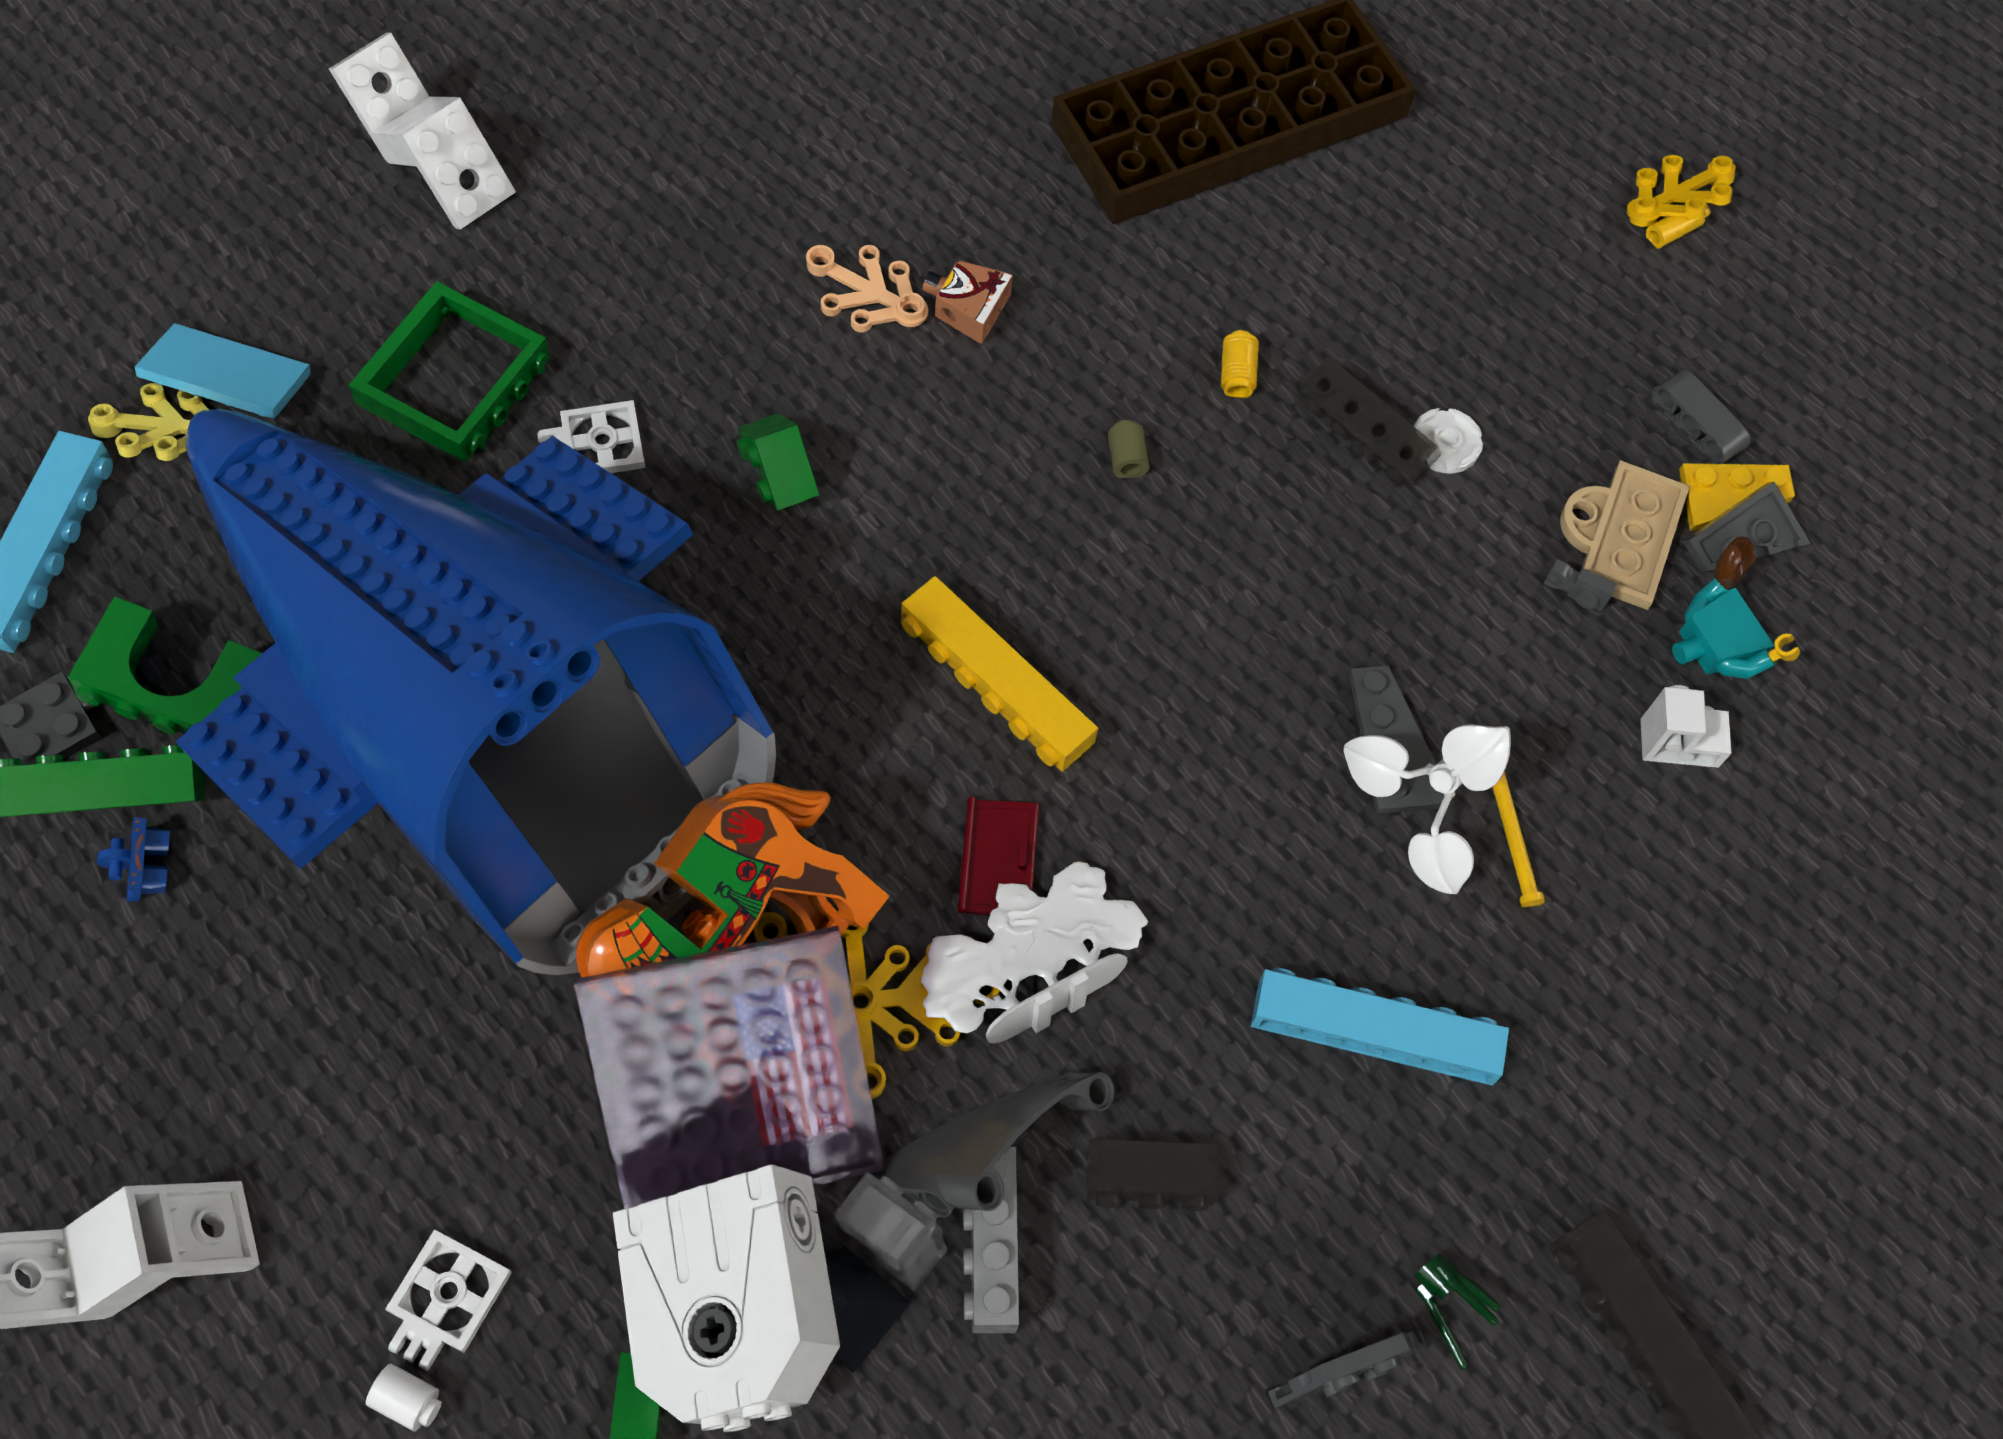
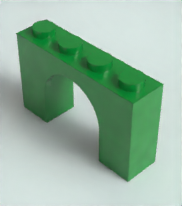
[68,596,262,735]

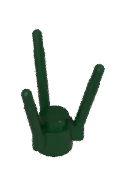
[1414,1253,1500,1370]

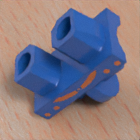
[97,817,170,902]

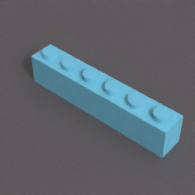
[0,431,113,653]
[1250,968,1509,1086]

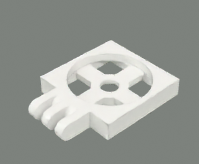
[537,400,645,473]
[385,1229,512,1371]

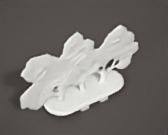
[921,861,1148,1044]

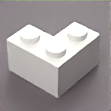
[1641,685,1731,768]

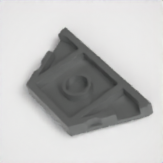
[1268,1331,1428,1409]

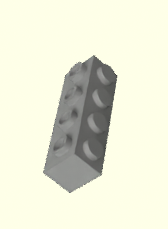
[963,1147,1019,1333]

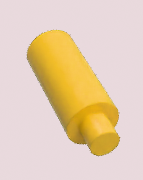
[1646,205,1711,249]

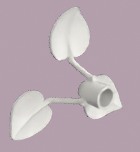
[1344,724,1511,894]

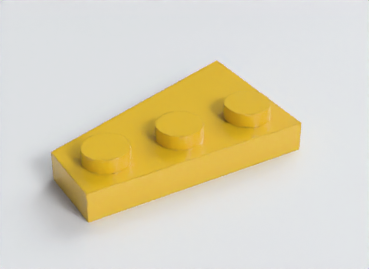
[1679,463,1795,532]

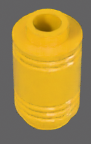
[1221,330,1259,398]

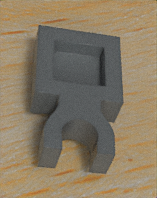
[1544,559,1617,611]

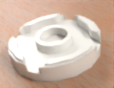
[1410,408,1483,474]

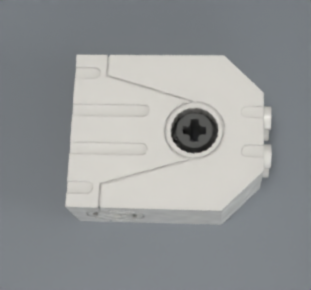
[613,1164,840,1432]

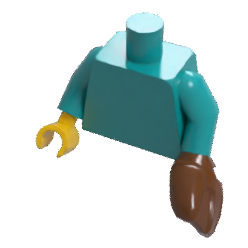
[1672,537,1800,679]

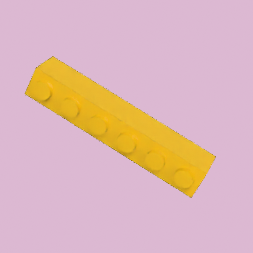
[901,576,1098,772]

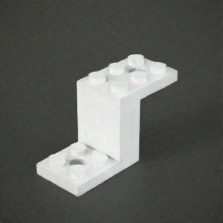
[329,33,516,229]
[0,1181,260,1329]

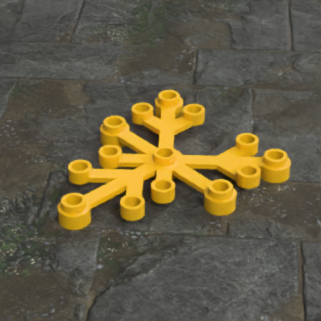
[753,911,1000,1099]

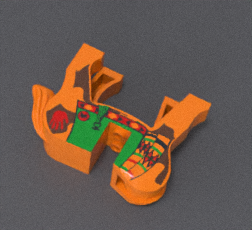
[576,782,889,1102]

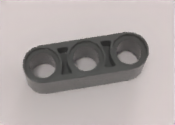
[1652,370,1750,464]

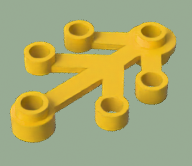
[1627,155,1736,227]

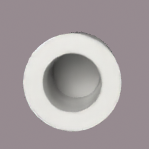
[366,1363,442,1432]

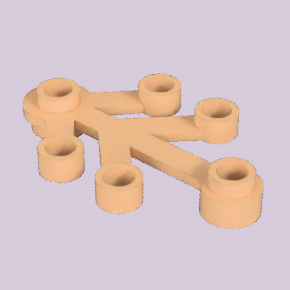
[806,245,928,332]

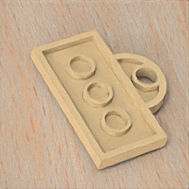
[1560,460,1690,610]

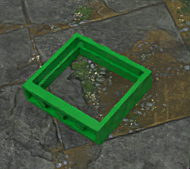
[348,281,550,463]

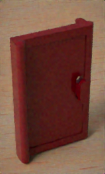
[958,796,1040,915]

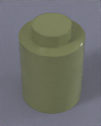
[1108,420,1150,478]

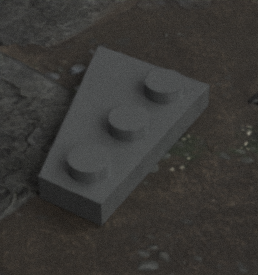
[1682,482,1811,572]

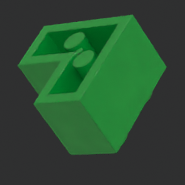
[736,413,819,510]

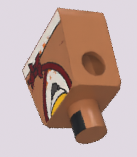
[922,261,1013,344]

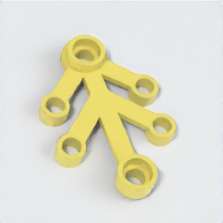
[88,383,209,461]

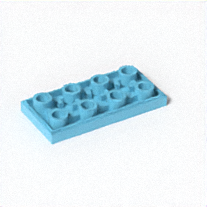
[135,323,311,419]

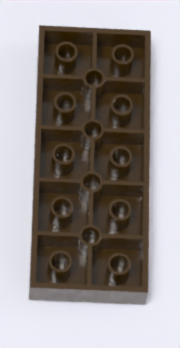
[1051,0,1416,224]

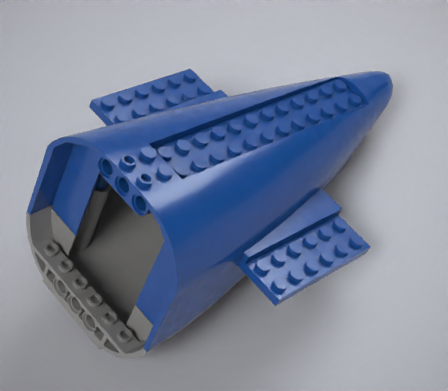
[176,409,776,975]

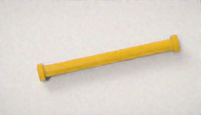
[1490,726,1545,908]

